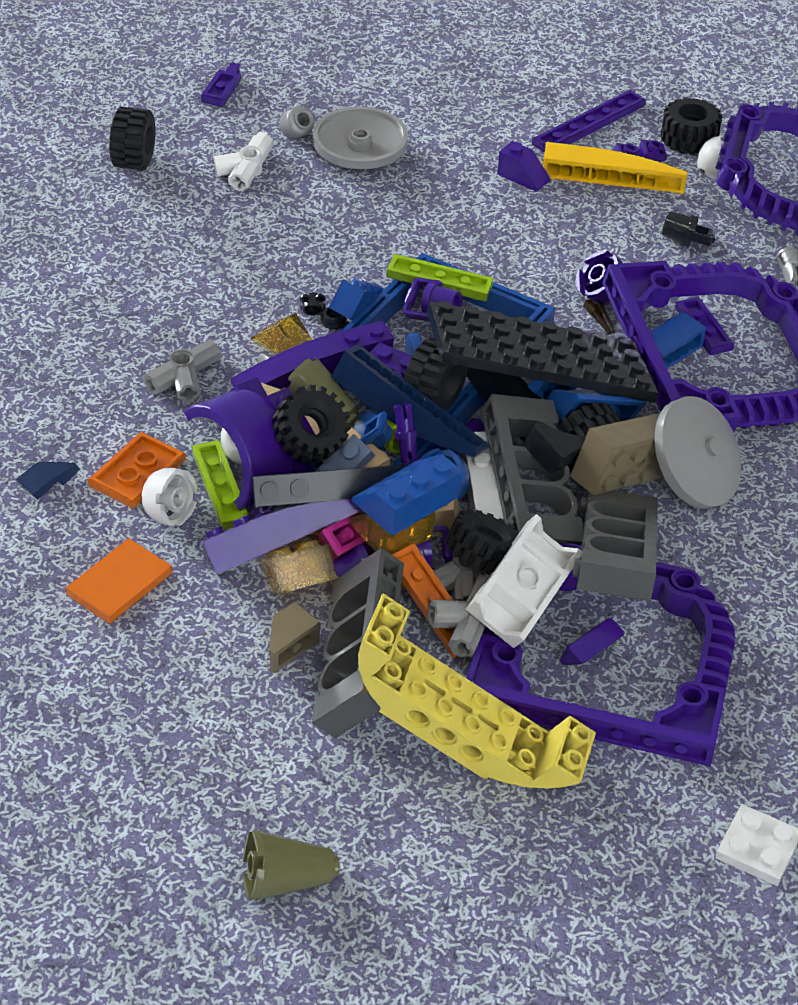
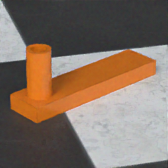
[392,543,458,659]

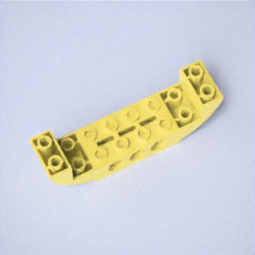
[358,593,596,789]

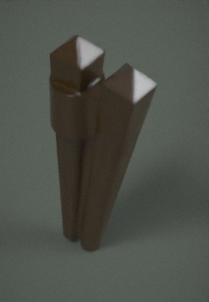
[583,300,615,334]

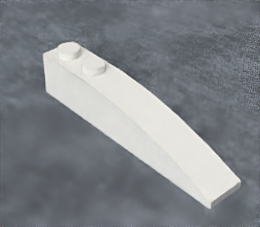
[460,432,504,575]

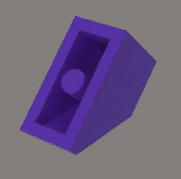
[497,141,550,192]

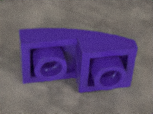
[614,139,667,162]

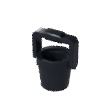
[661,211,715,247]

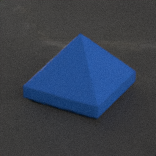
[360,411,387,445]

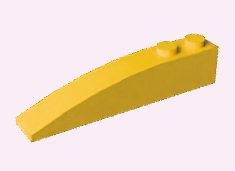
[543,142,687,193]

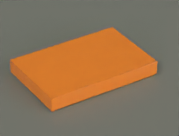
[88,432,186,509]
[65,538,173,624]

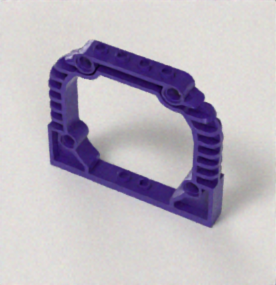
[715,101,798,236]
[602,261,798,433]
[466,543,735,766]

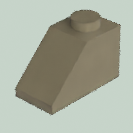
[270,602,320,673]

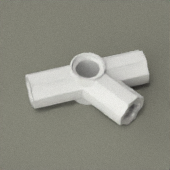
[214,132,273,192]

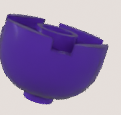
[575,250,623,303]

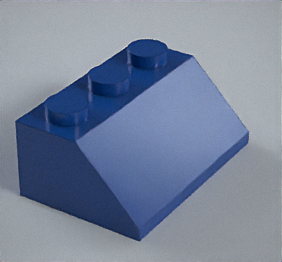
[546,388,647,426]
[352,454,463,536]

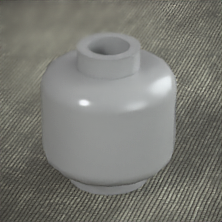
[279,106,314,139]

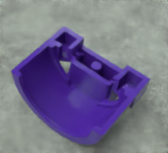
[184,377,315,511]

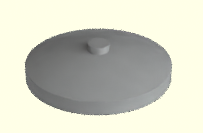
[313,107,408,169]
[654,396,741,509]

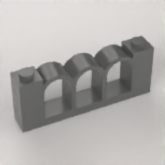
[481,394,584,545]
[572,490,658,601]
[312,548,404,737]

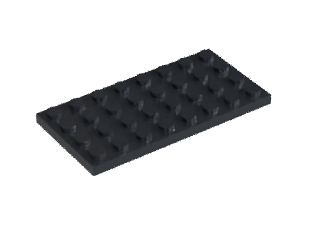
[427,301,658,403]

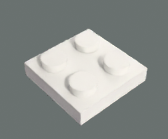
[715,804,798,886]

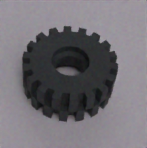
[272,385,351,463]
[445,509,519,575]

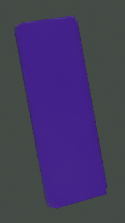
[559,617,625,665]

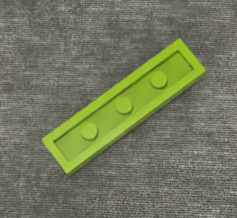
[386,254,494,302]
[192,440,248,530]

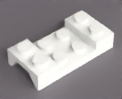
[466,514,582,648]

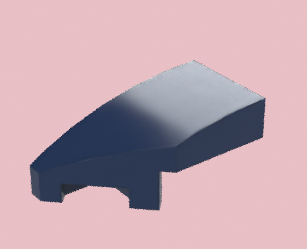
[16,462,80,499]

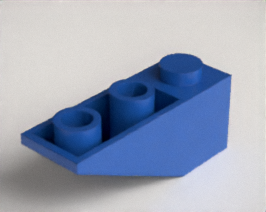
[329,278,384,320]

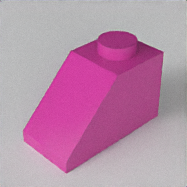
[318,513,372,561]

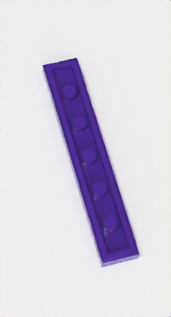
[532,90,646,152]

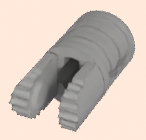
[776,247,798,287]

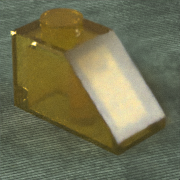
[251,312,313,354]

